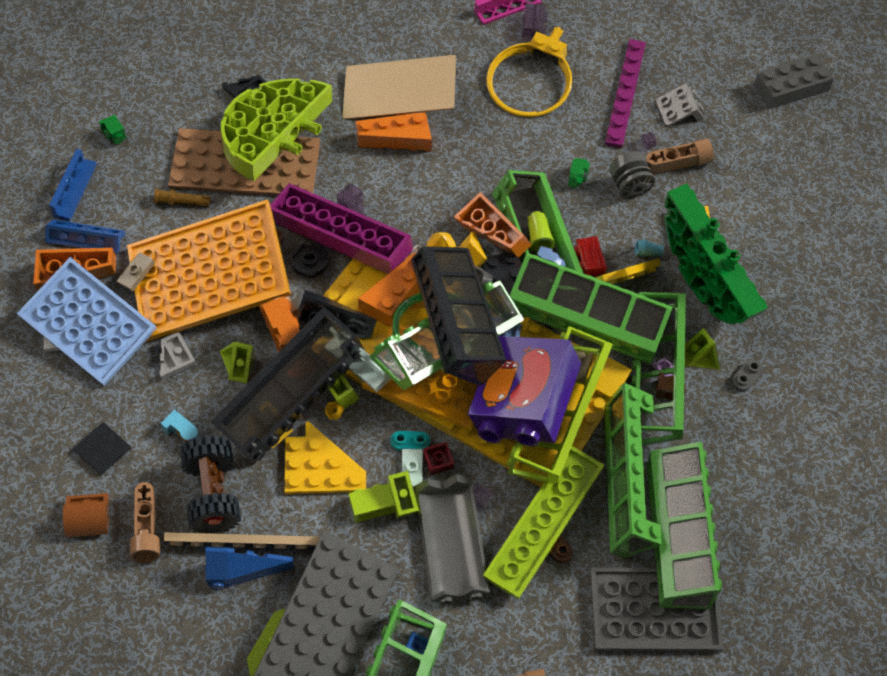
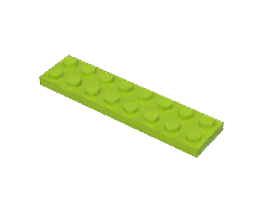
[483,446,604,600]

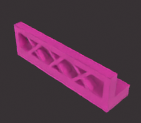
[474,0,542,25]

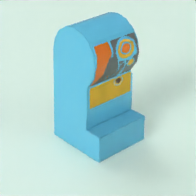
[161,410,199,443]

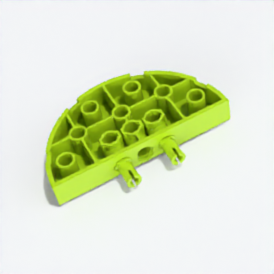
[221,79,332,181]

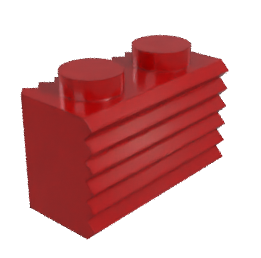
[573,236,607,277]

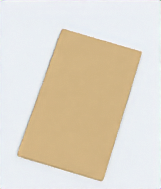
[343,55,456,119]

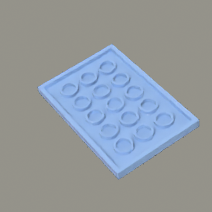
[17,257,157,386]

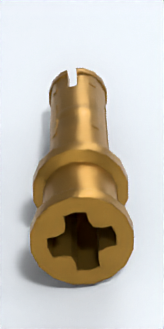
[154,188,211,207]

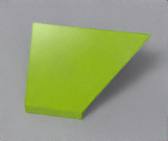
[685,328,720,370]
[220,342,255,383]

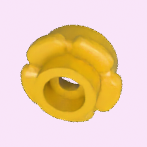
[325,401,344,420]

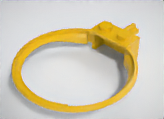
[486,27,572,117]

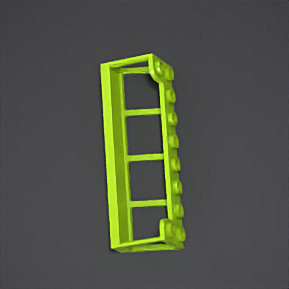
[506,326,613,484]

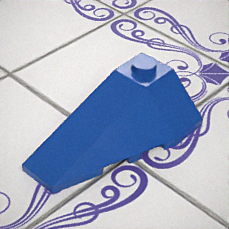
[205,547,294,590]

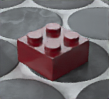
[423,442,455,476]

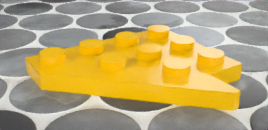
[595,258,661,284]
[285,421,366,494]

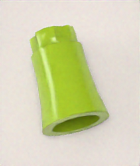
[528,211,555,253]

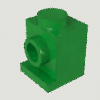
[99,114,127,144]

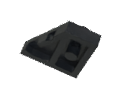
[222,75,267,99]

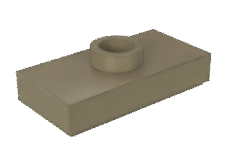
[117,252,155,292]

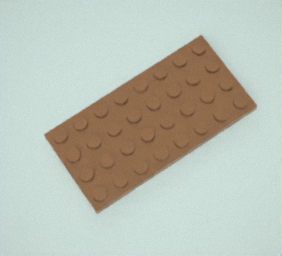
[168,128,320,196]

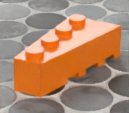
[356,112,432,152]
[454,192,531,258]
[34,248,116,292]
[358,253,419,327]
[259,296,318,379]

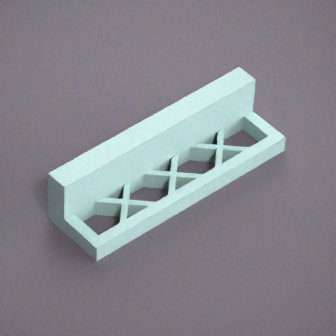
[324,326,391,392]

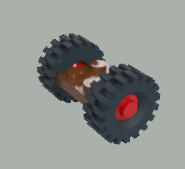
[180,435,241,534]

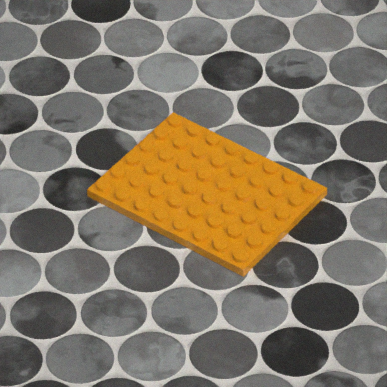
[127,199,291,342]

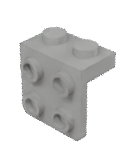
[656,83,704,126]

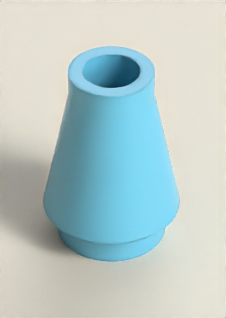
[635,239,664,257]

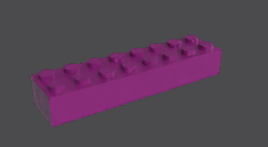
[270,183,413,274]

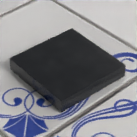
[73,422,131,475]

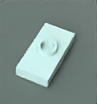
[402,449,422,488]

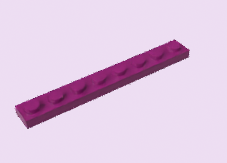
[605,39,646,148]

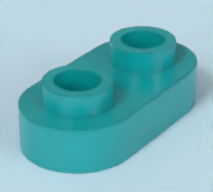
[391,431,430,452]

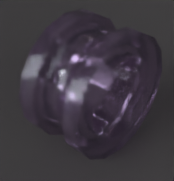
[641,132,657,149]

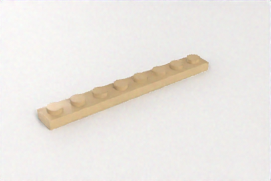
[164,532,320,549]

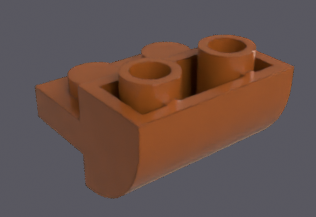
[63,493,109,537]

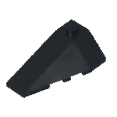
[296,290,377,338]

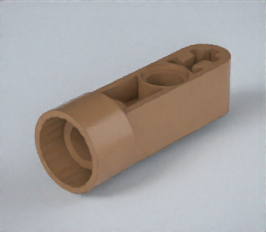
[646,138,714,174]
[130,482,160,563]

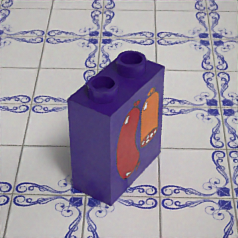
[468,336,581,447]

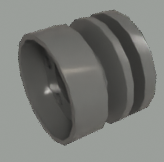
[609,151,656,199]

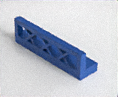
[49,149,97,221]
[45,220,125,254]

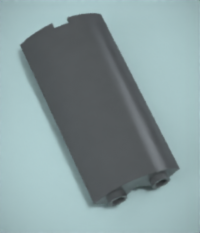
[414,474,490,605]

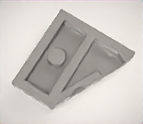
[160,332,196,380]

